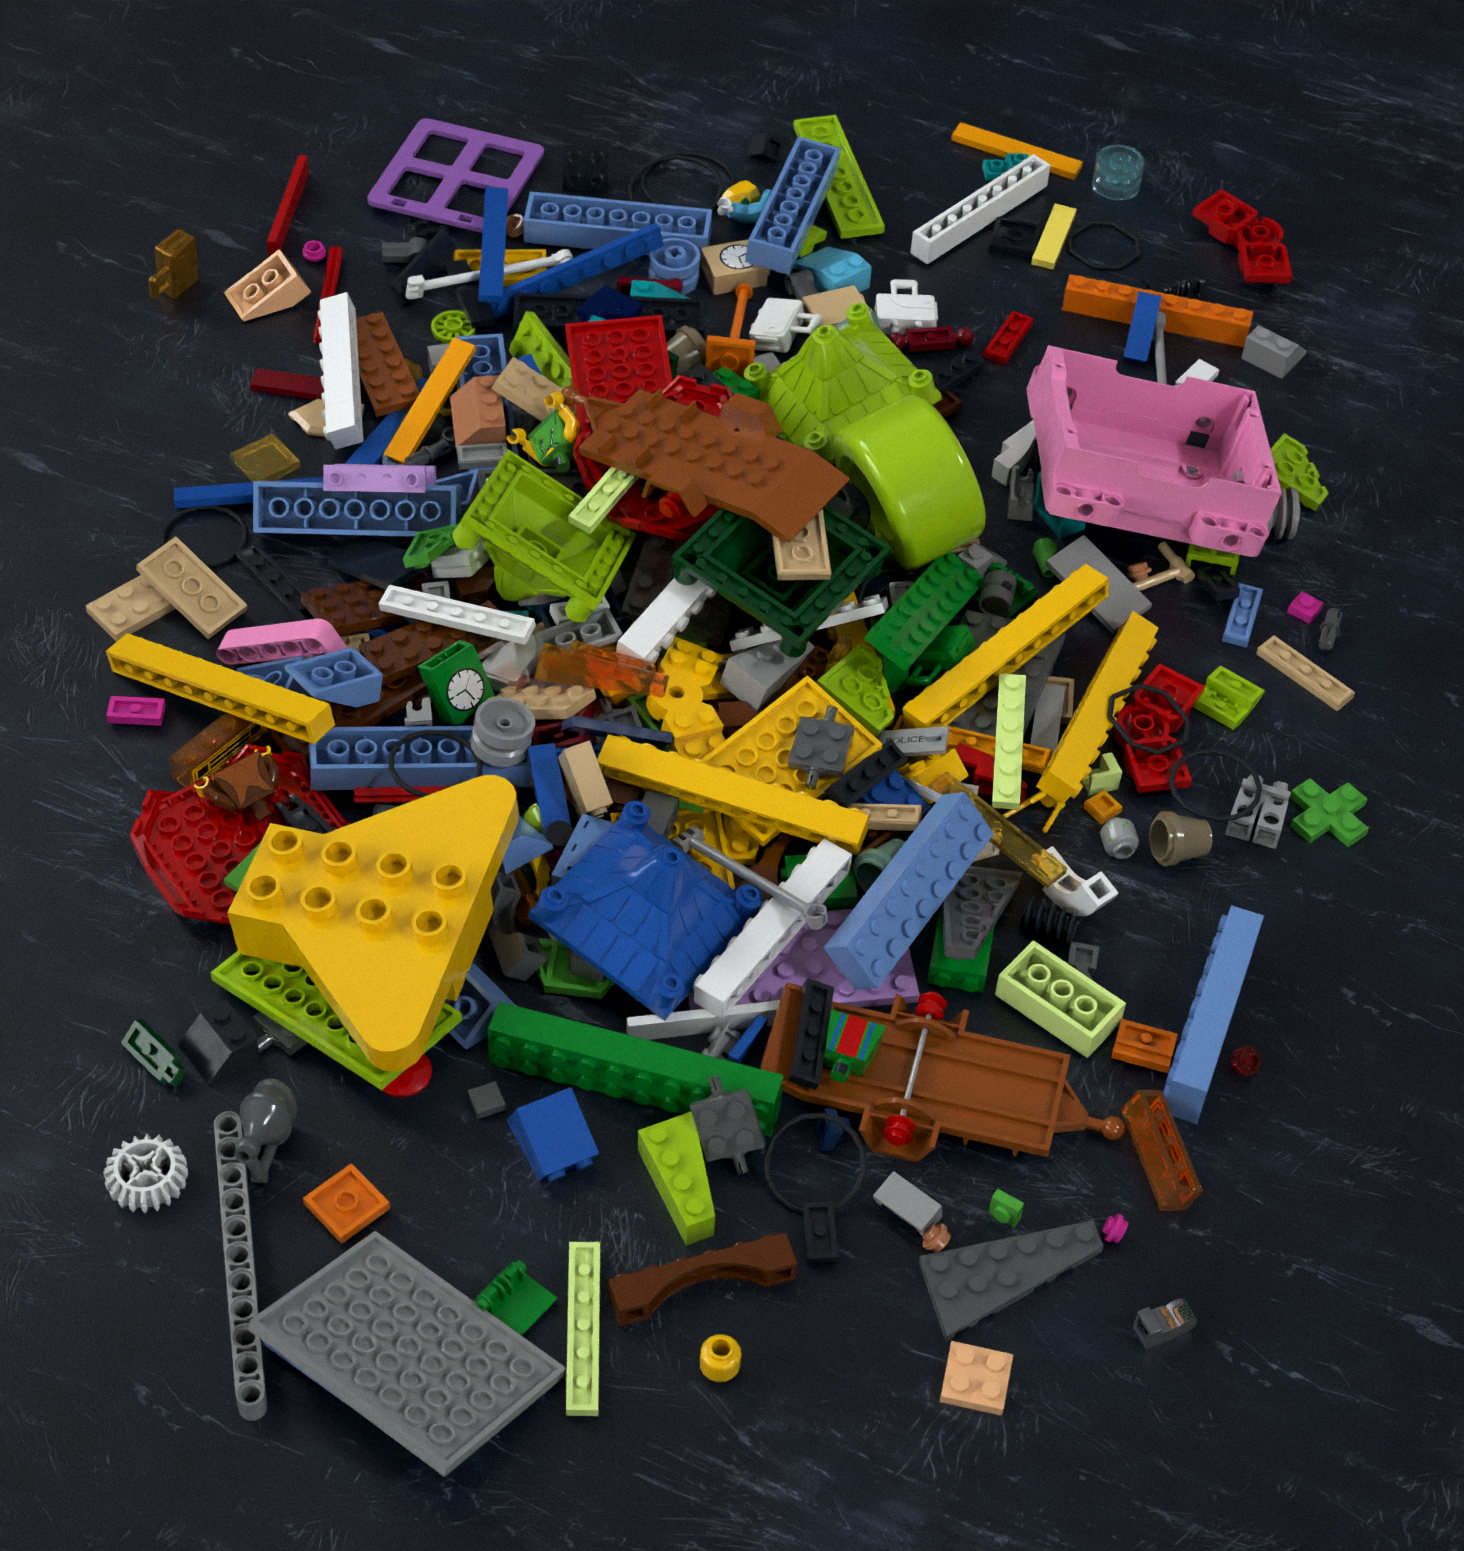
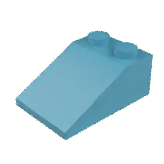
[793,246,872,293]

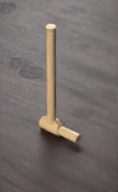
[1132,541,1195,591]

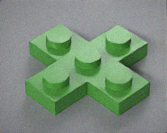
[1290,778,1369,847]

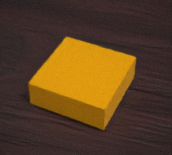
[1083,790,1122,825]

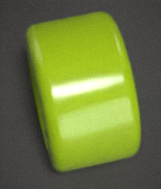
[833,394,986,571]

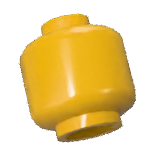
[700,1334,741,1382]

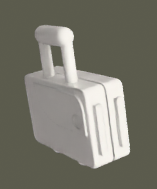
[875,279,938,335]
[749,298,822,353]
[431,539,491,578]
[481,634,543,692]

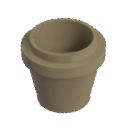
[666,325,706,377]
[1149,811,1212,866]

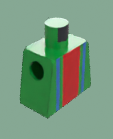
[823,1010,885,1083]

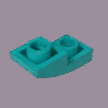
[982,153,1029,181]

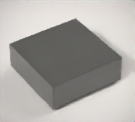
[468,1081,506,1119]

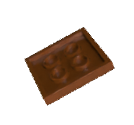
[301,580,404,635]

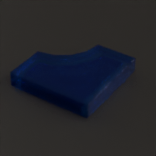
[576,285,643,321]

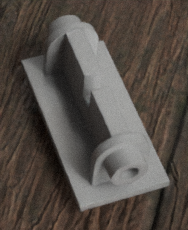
[700,1020,741,1061]

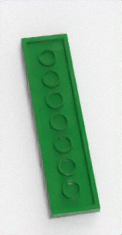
[864,553,984,672]

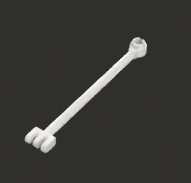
[405,249,573,299]

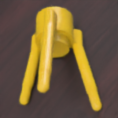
[1002,790,1066,833]

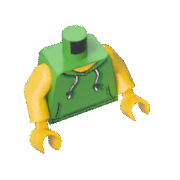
[506,391,580,473]

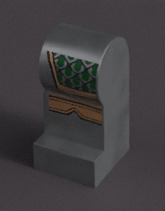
[1133,1299,1197,1350]

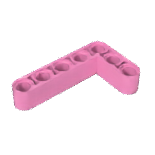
[216,619,347,665]

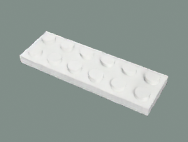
[729,594,889,652]

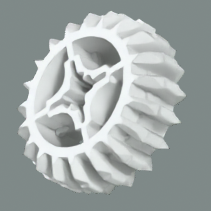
[104,1134,188,1214]

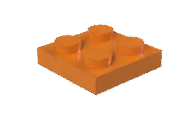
[303,1163,390,1244]

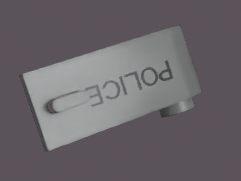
[875,726,950,756]

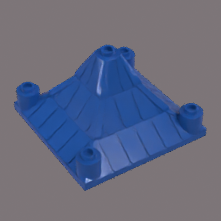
[528,801,763,1021]

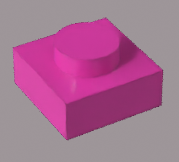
[1287,591,1324,624]

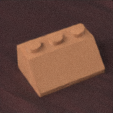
[450,375,506,451]

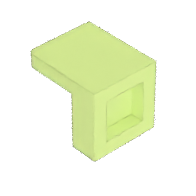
[1081,752,1122,796]

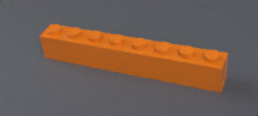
[1062,274,1253,347]

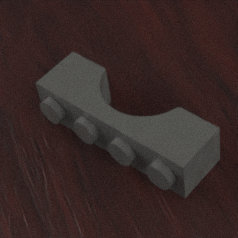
[486,870,547,981]

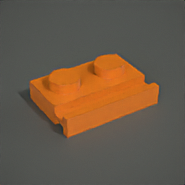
[1111,1019,1178,1073]

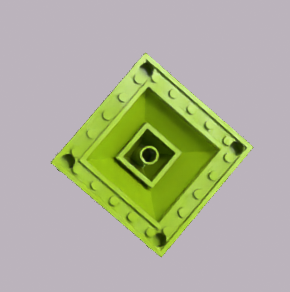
[744,303,942,465]
[452,449,637,623]

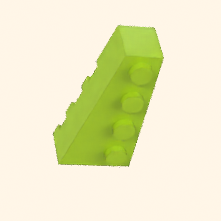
[638,1112,715,1246]

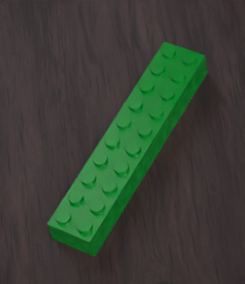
[488,1002,784,1137]

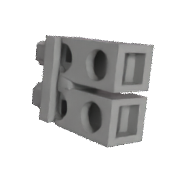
[1225,774,1291,849]

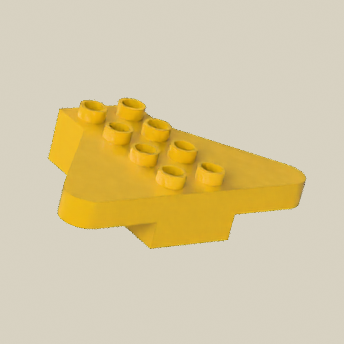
[227,775,519,1072]

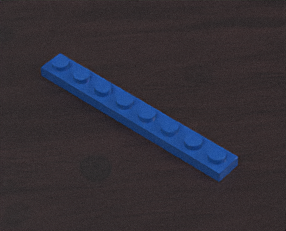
[488,223,664,319]

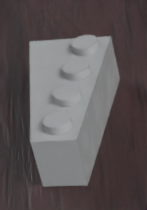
[719,639,815,712]

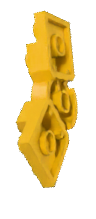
[646,637,726,760]

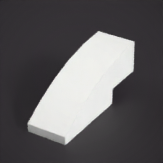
[992,420,1036,486]

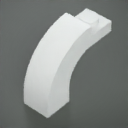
[1029,846,1118,916]

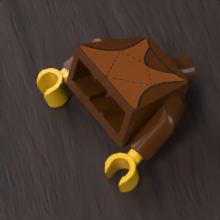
[193,746,279,822]

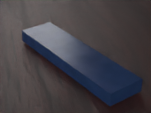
[562,715,673,747]

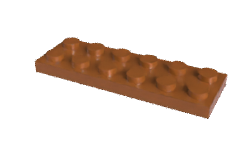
[356,312,420,417]

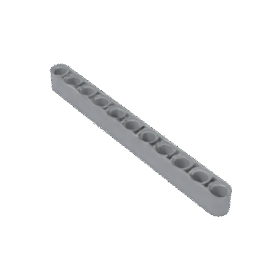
[214,1111,267,1421]

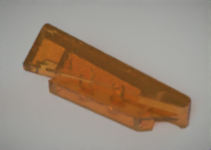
[534,640,669,697]

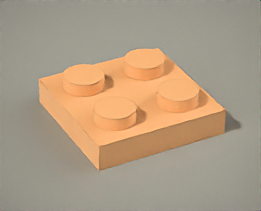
[940,1341,1013,1416]

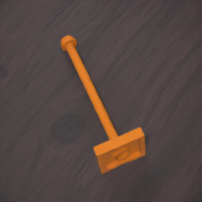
[705,283,756,379]

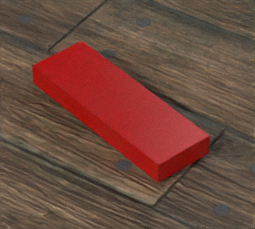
[983,311,1034,365]

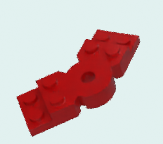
[1192,189,1292,283]
[1114,663,1205,793]

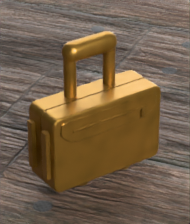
[149,229,198,299]

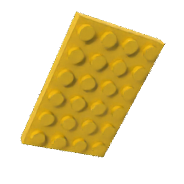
[701,675,883,847]

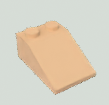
[224,249,311,321]

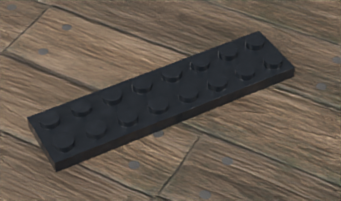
[513,293,704,338]

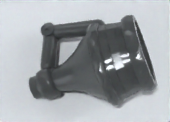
[235,1078,298,1184]

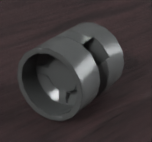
[978,570,1017,617]

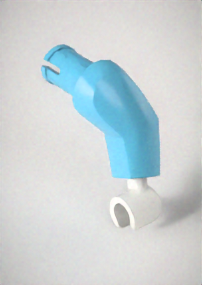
[717,189,772,224]

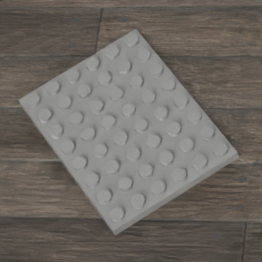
[248,1231,567,1477]

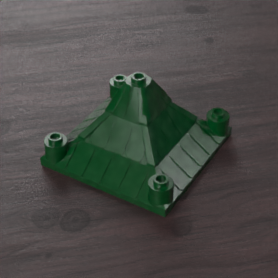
[670,505,892,658]

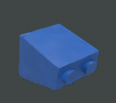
[507,1087,599,1182]

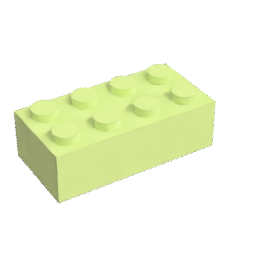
[995,941,1126,1058]

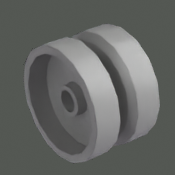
[470,697,535,767]

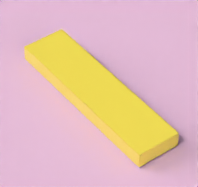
[1031,204,1077,270]

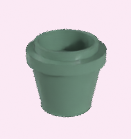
[853,839,905,893]

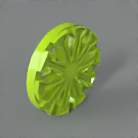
[431,310,476,344]

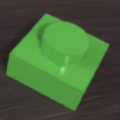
[989,1189,1024,1228]

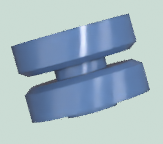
[649,238,700,295]

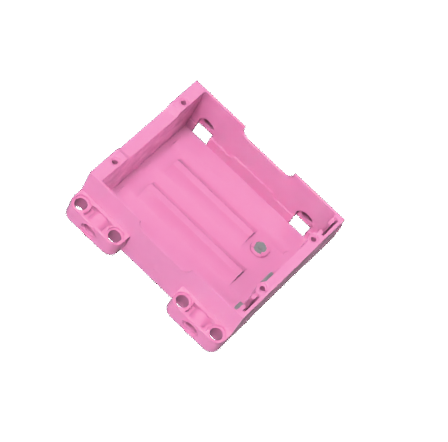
[1026,345,1282,557]

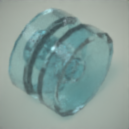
[1092,145,1145,200]

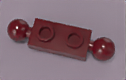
[888,326,974,352]

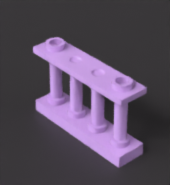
[323,464,436,493]

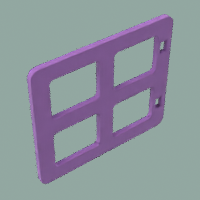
[367,118,544,233]

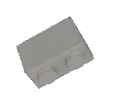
[1241,325,1306,379]

